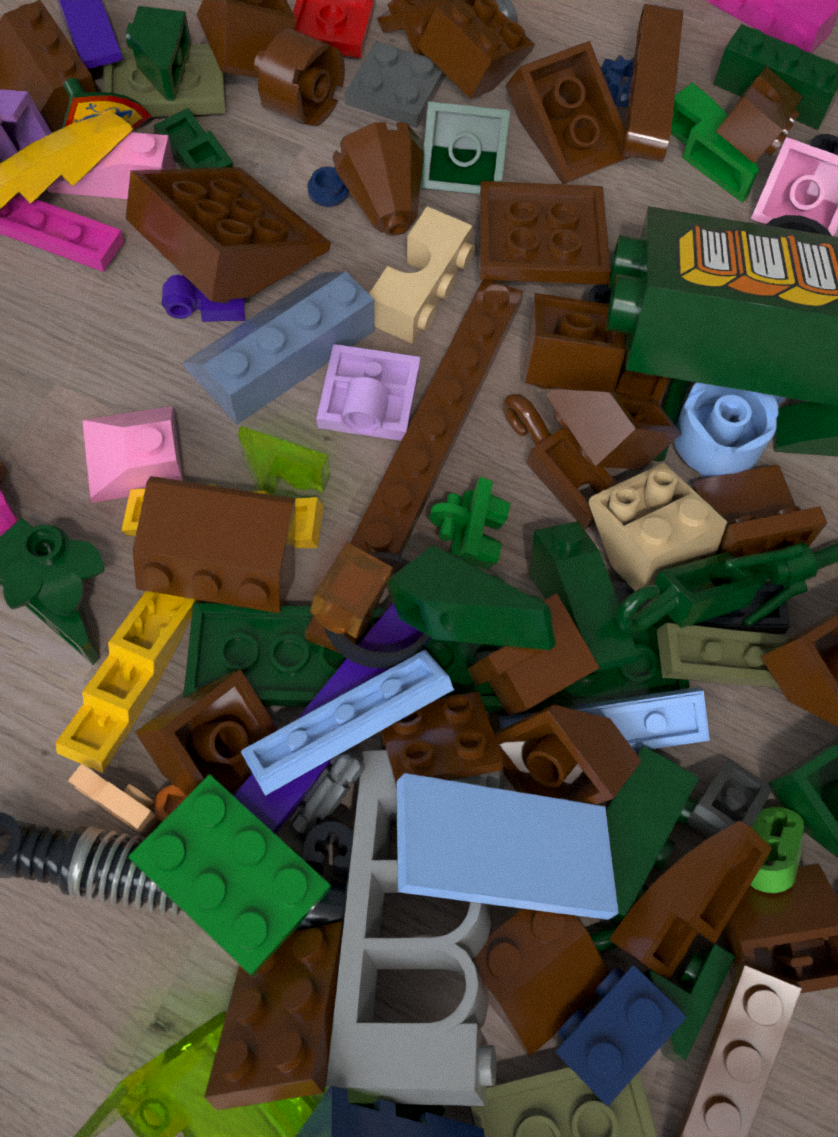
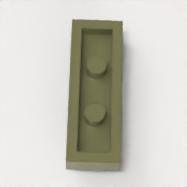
[657,623,793,688]

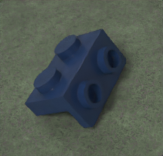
[555,965,687,1107]

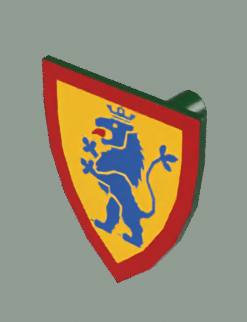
[62,78,151,131]

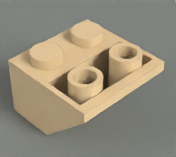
[589,463,727,591]

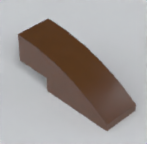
[609,820,772,981]

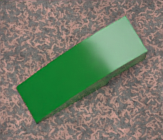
[671,82,759,203]

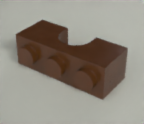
[716,66,802,163]

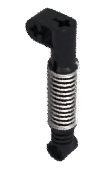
[0,812,354,931]

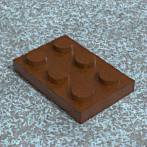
[204,921,344,1110]

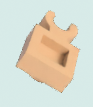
[68,763,160,839]

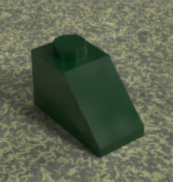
[126,6,191,101]

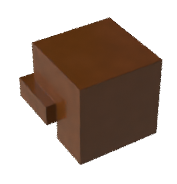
[467,593,599,716]

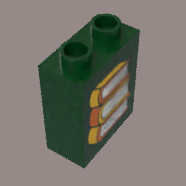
[606,206,838,406]

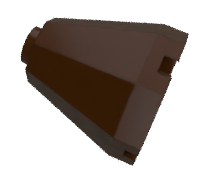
[332,122,423,236]

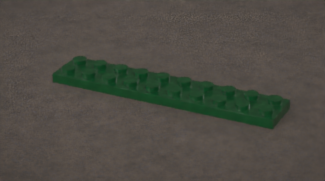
[183,603,690,713]

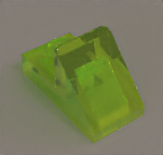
[237,426,330,495]

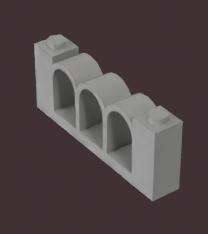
[326,750,504,1106]

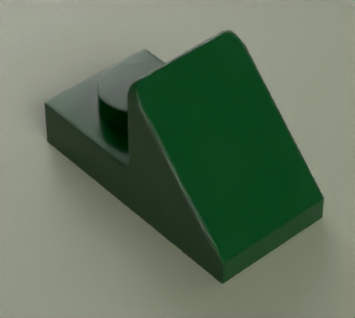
[643,944,735,1062]

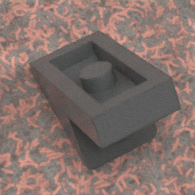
[685,758,773,840]

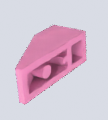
[47,132,176,199]

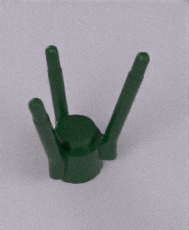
[725,542,817,627]

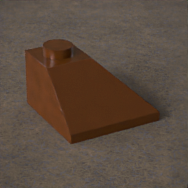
[135,669,278,796]
[494,704,642,805]

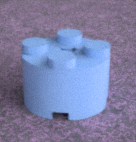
[674,382,779,479]

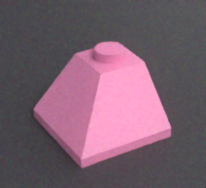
[751,137,838,236]
[82,406,184,503]

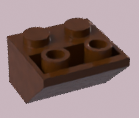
[196,0,296,78]
[417,0,535,99]
[546,389,681,470]
[721,863,838,994]

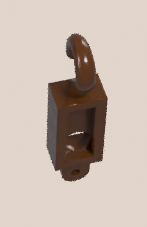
[502,394,618,530]

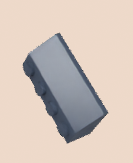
[183,272,375,425]

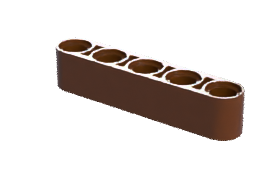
[622,3,683,162]

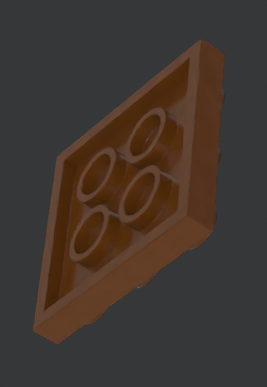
[479,181,611,285]

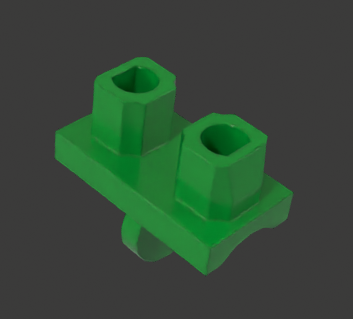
[429,477,511,569]

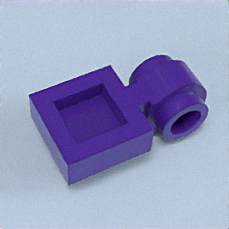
[161,275,245,322]

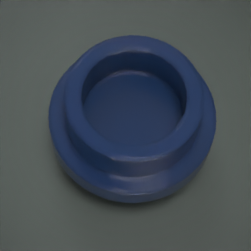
[307,166,348,207]

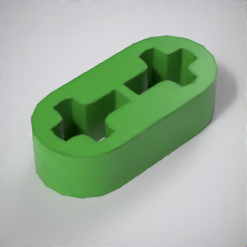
[750,807,804,893]

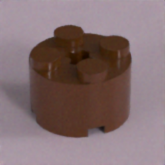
[254,28,345,126]

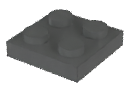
[345,41,446,128]

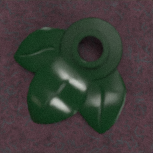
[3,525,104,617]

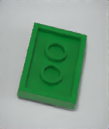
[128,774,331,978]

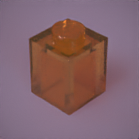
[310,542,393,638]

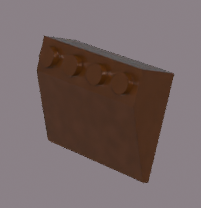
[125,167,331,303]

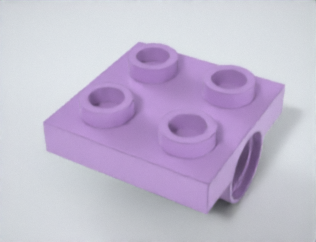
[316,344,421,441]

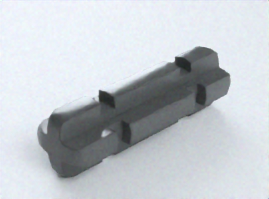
[290,748,365,840]

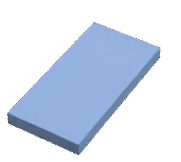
[397,773,618,920]

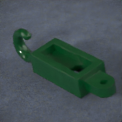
[615,552,770,634]

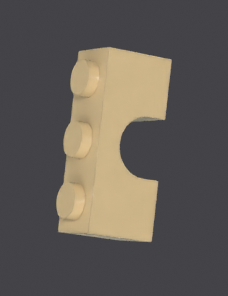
[369,206,475,344]

